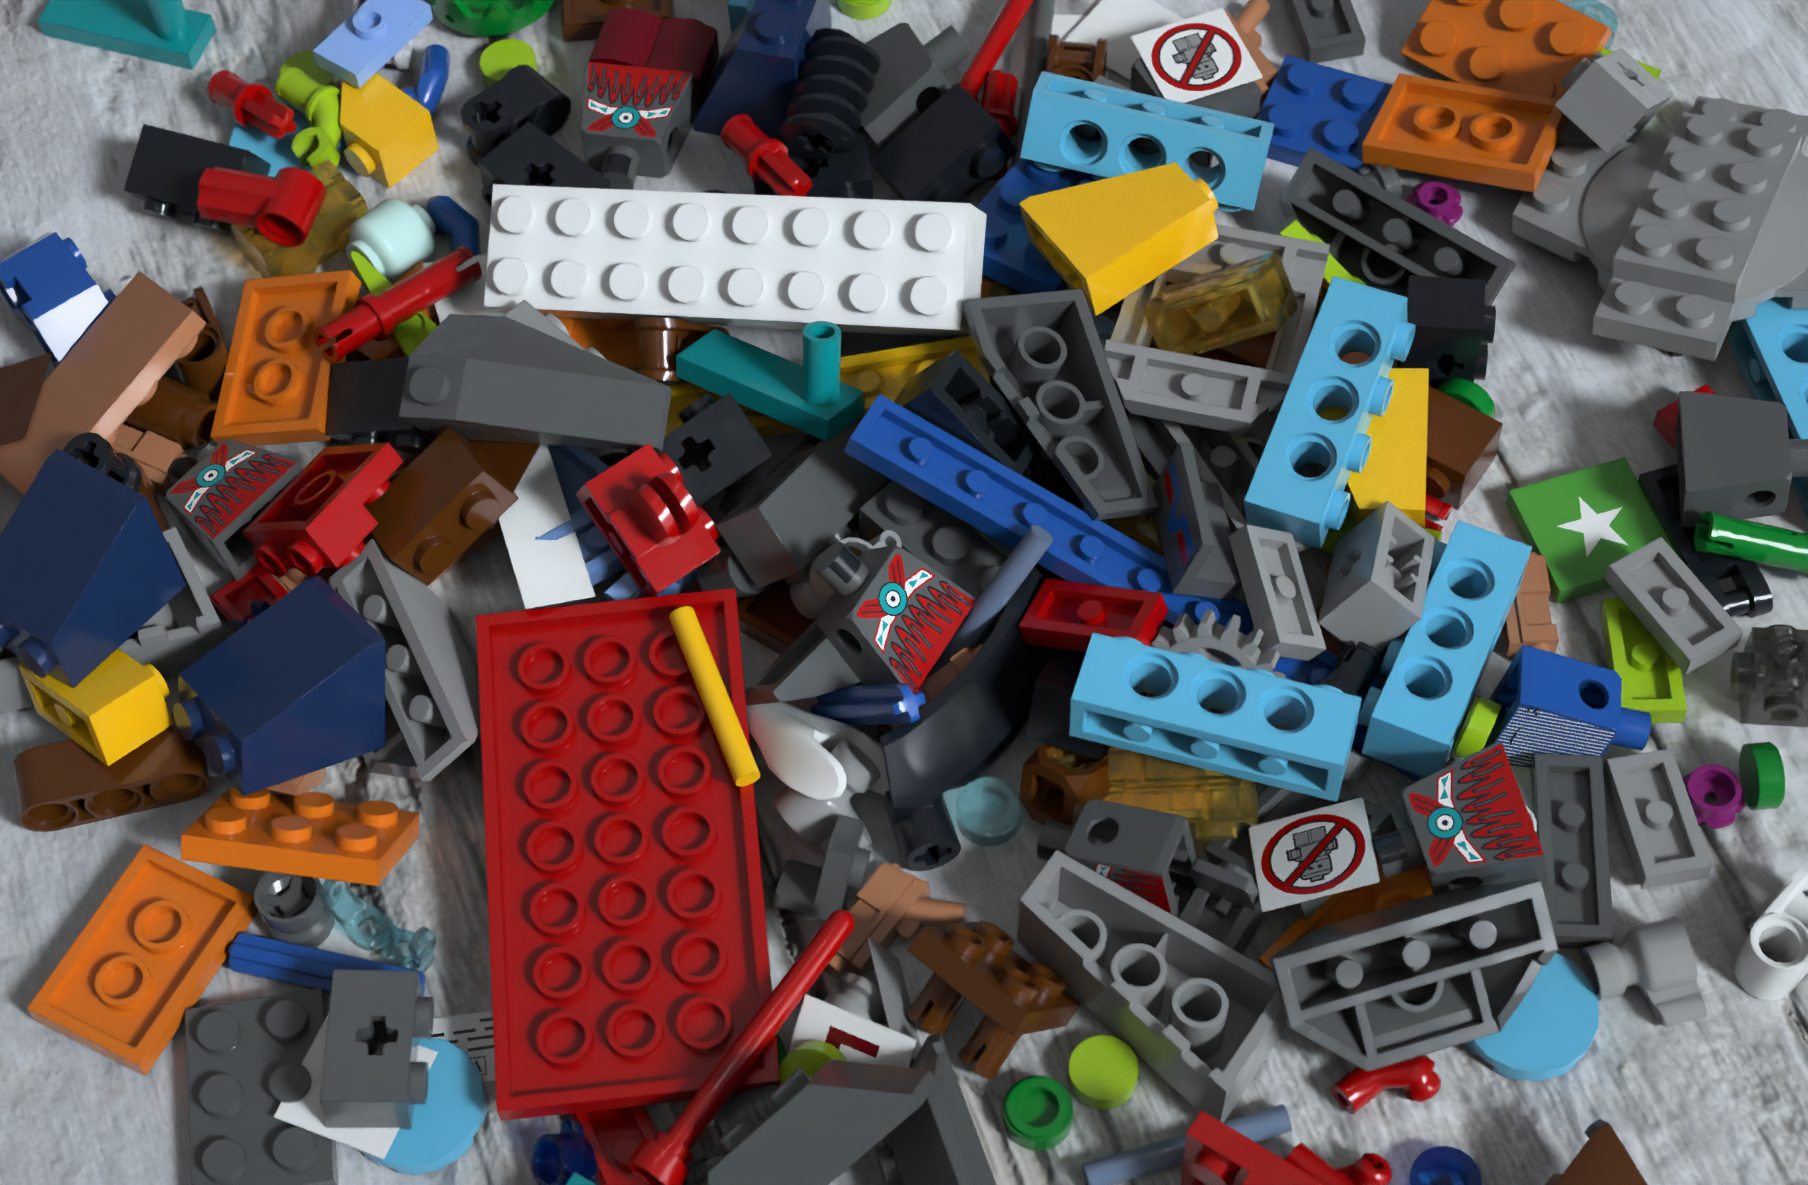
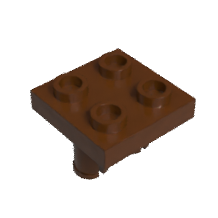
[906,920,1081,1080]

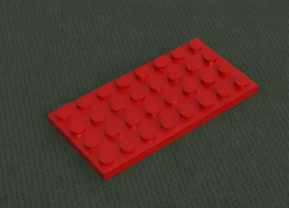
[476,588,781,1121]

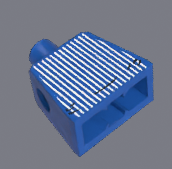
[1483,645,1651,768]

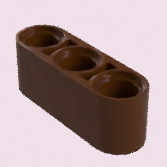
[13,717,209,832]

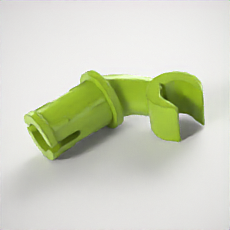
[275,67,342,178]

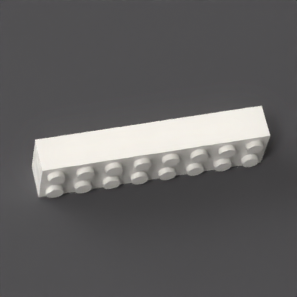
[484,184,987,338]

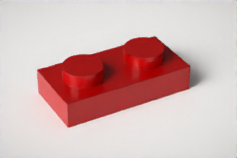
[1018,578,1168,652]

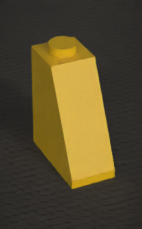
[1019,162,1219,316]
[1318,368,1429,530]

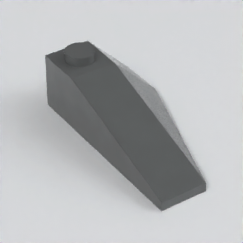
[962,289,1158,521]
[399,314,672,451]

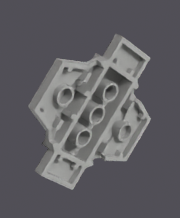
[1512,96,1808,361]

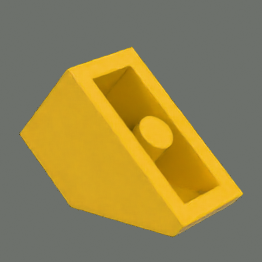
[340,72,439,189]
[18,649,173,766]

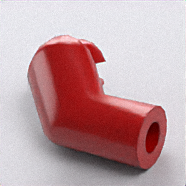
[1331,1055,1441,1114]
[1285,1142,1392,1185]

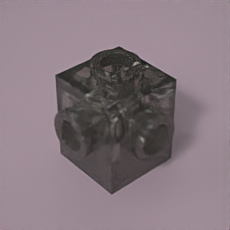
[1730,624,1808,727]

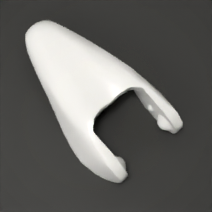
[747,702,889,800]

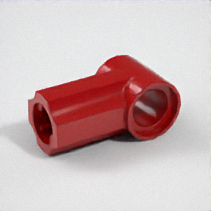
[196,166,327,247]

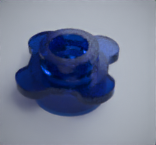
[531,1119,597,1185]

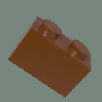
[365,426,519,586]

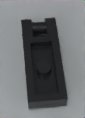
[1638,464,1773,618]

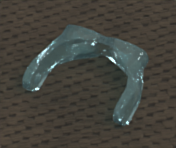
[320,879,436,973]

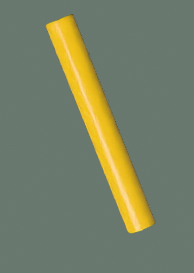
[669,606,761,787]

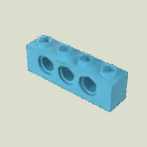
[1020,71,1275,212]
[1244,276,1416,549]
[1727,297,1808,520]
[1357,520,1532,777]
[1069,633,1362,802]

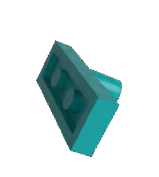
[38,0,216,70]
[676,321,865,442]

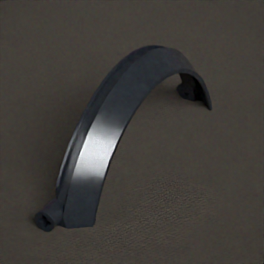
[703,190,1084,871]

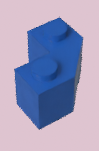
[0,232,116,368]

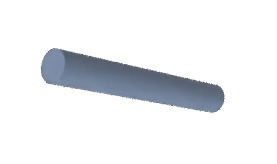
[926,525,1053,678]
[1081,1104,1292,1185]

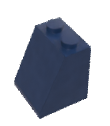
[693,0,832,137]
[0,449,187,688]
[173,576,385,796]

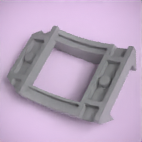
[1104,224,1330,435]

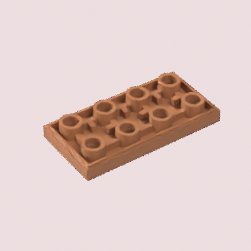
[0,271,207,496]

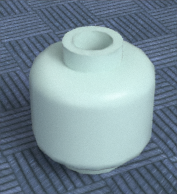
[346,198,436,284]

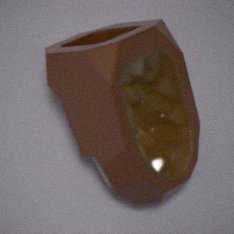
[1019,744,1124,826]

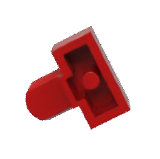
[576,442,721,598]

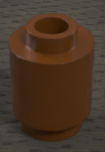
[127,376,217,450]

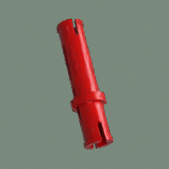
[313,246,482,363]

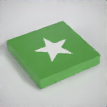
[1506,457,1676,603]

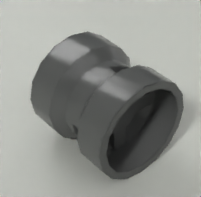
[254,871,334,948]

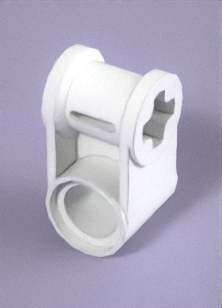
[1735,867,1808,1001]

